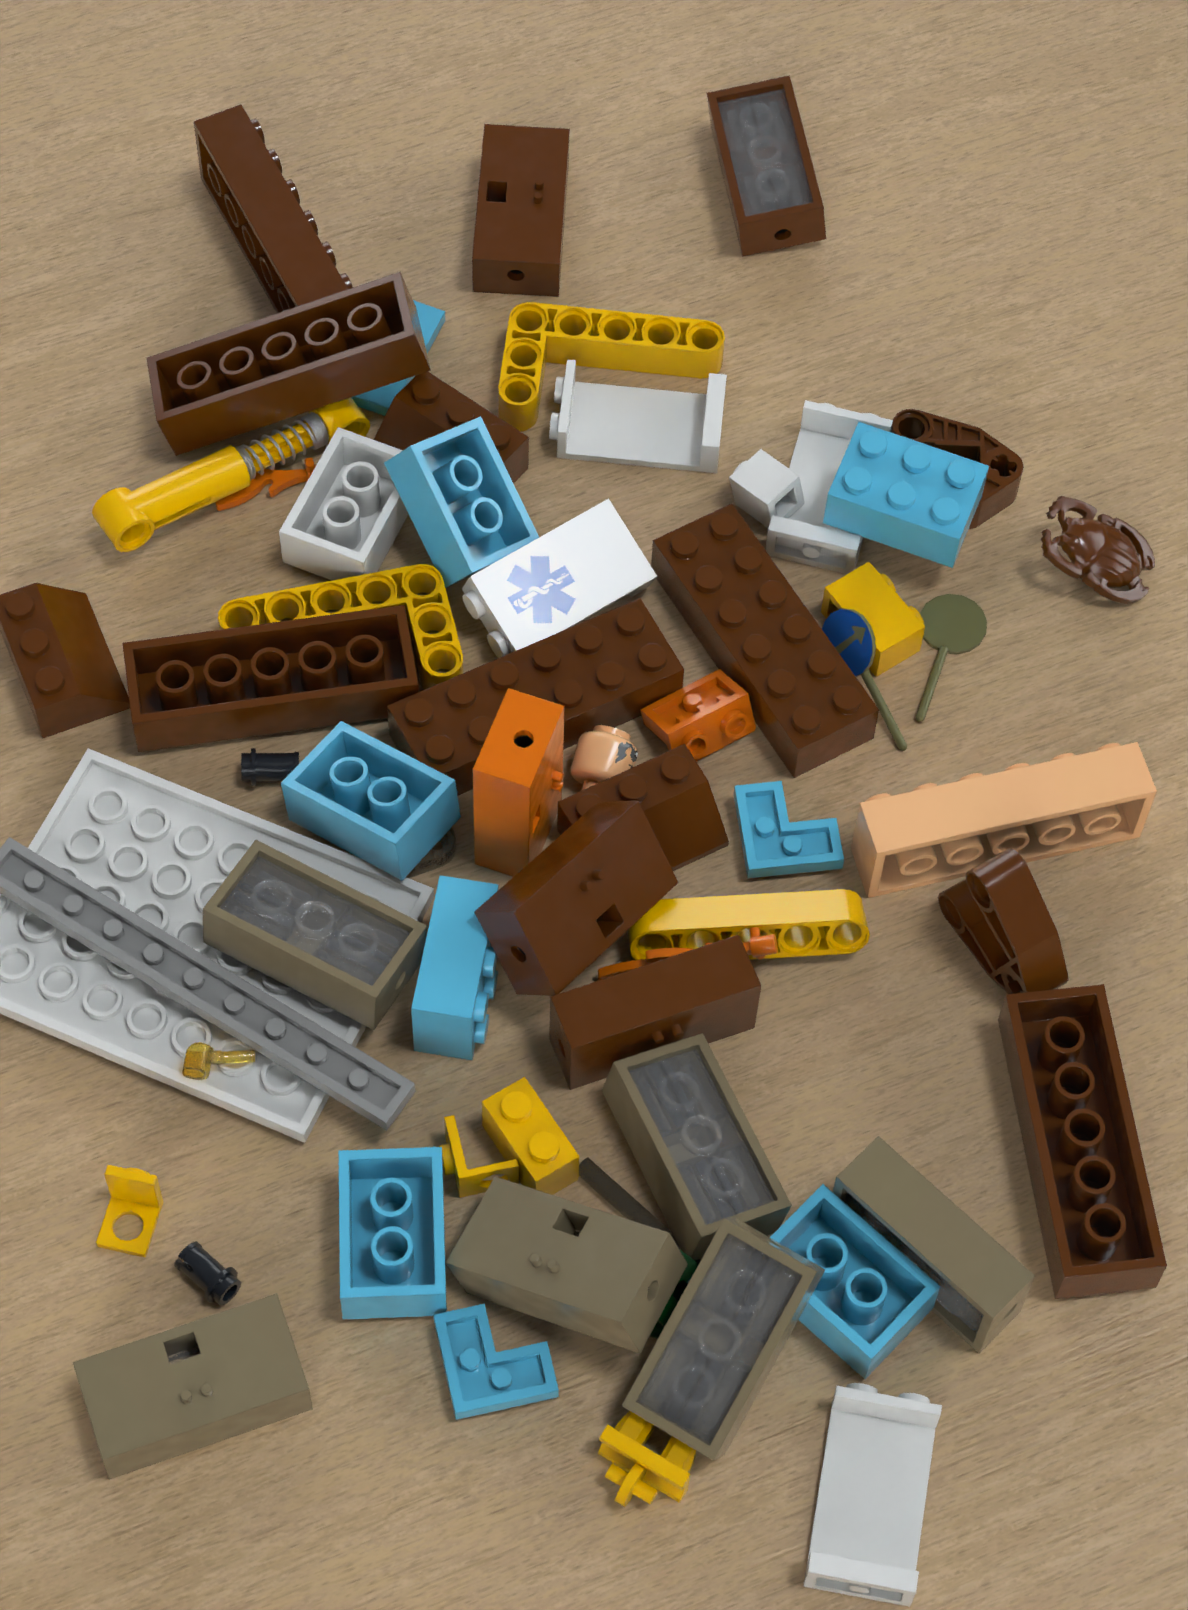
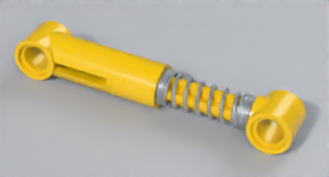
[92,397,370,552]

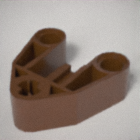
[891,409,1024,530]
[938,848,1069,994]

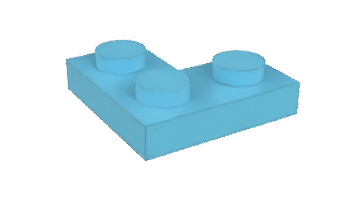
[733,781,844,878]
[433,1303,559,1420]

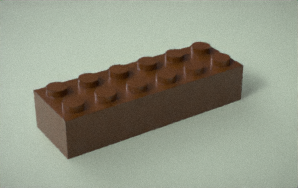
[193,104,353,313]
[146,272,431,456]
[651,503,879,778]
[387,598,684,796]
[122,605,419,752]
[998,984,1167,1299]

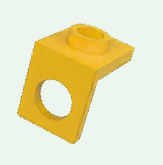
[439,1115,519,1198]
[96,1165,164,1257]

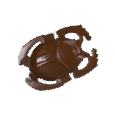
[1041,496,1155,604]

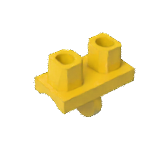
[598,1411,696,1507]

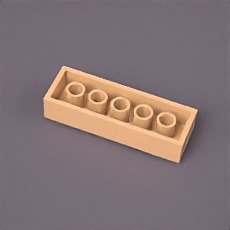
[851,742,1157,898]

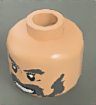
[570,725,638,791]

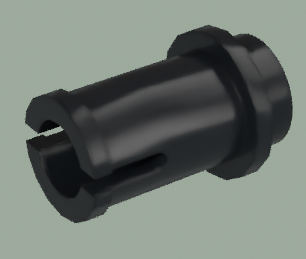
[241,748,299,786]
[174,1241,241,1306]

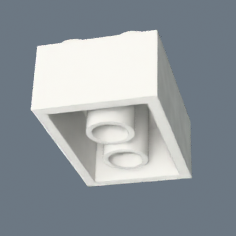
[279,427,408,580]

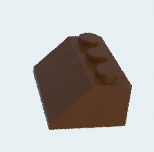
[374,372,529,484]
[0,583,130,739]
[557,744,729,871]

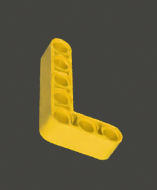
[498,302,725,431]
[218,564,463,690]

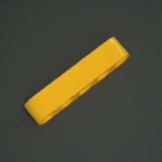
[627,889,870,960]

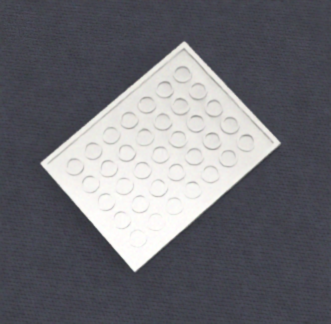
[0,748,434,1143]

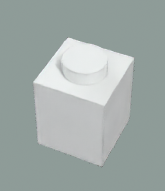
[729,449,805,528]

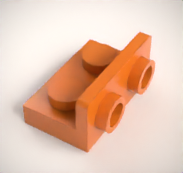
[640,669,756,761]

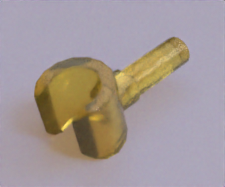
[182,1042,255,1080]

